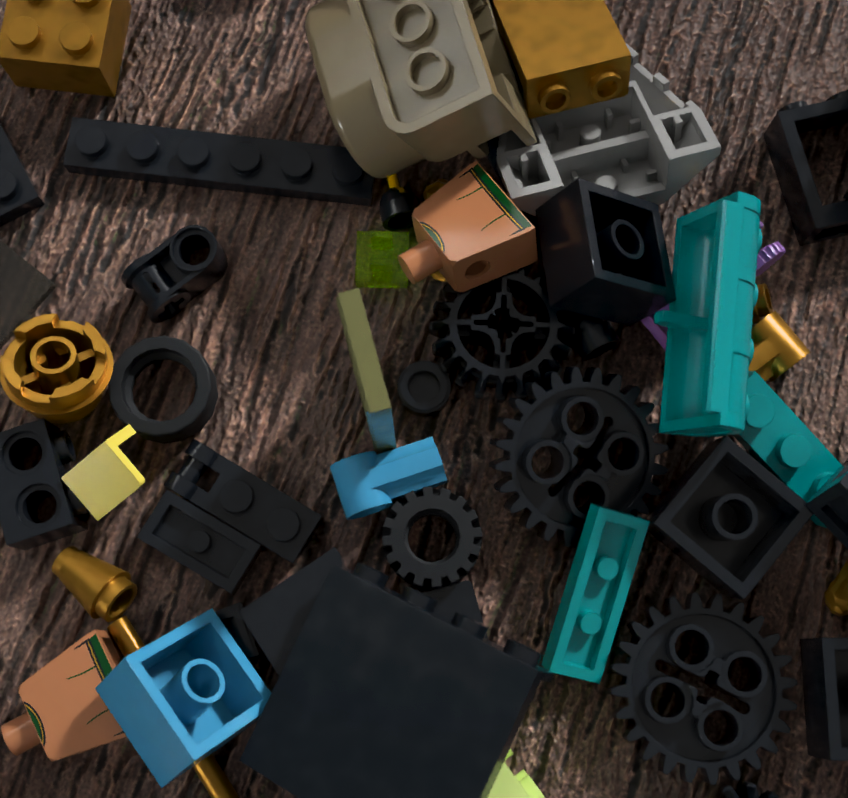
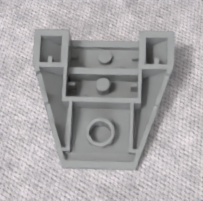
[496,42,721,217]

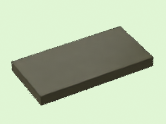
[336,288,396,454]

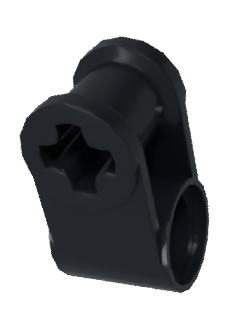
[121,225,228,323]

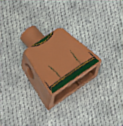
[398,161,538,292]
[1,629,127,762]

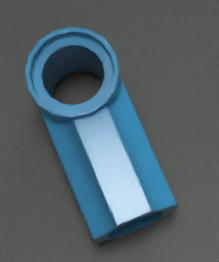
[330,437,447,520]

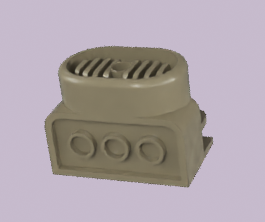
[305,0,537,179]

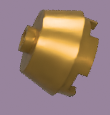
[0,313,113,424]

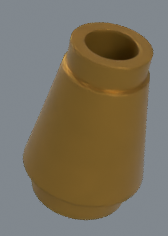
[52,546,137,622]

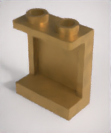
[492,0,631,119]

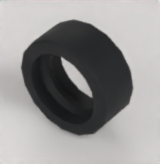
[108,336,218,444]

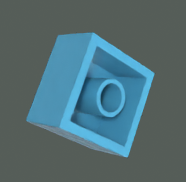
[95,608,271,788]

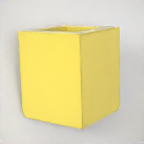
[61,424,145,521]

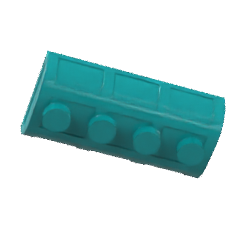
[654,191,763,437]

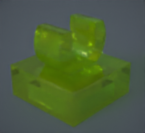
[355,231,409,289]

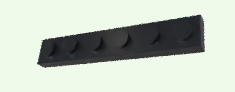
[63,117,376,207]

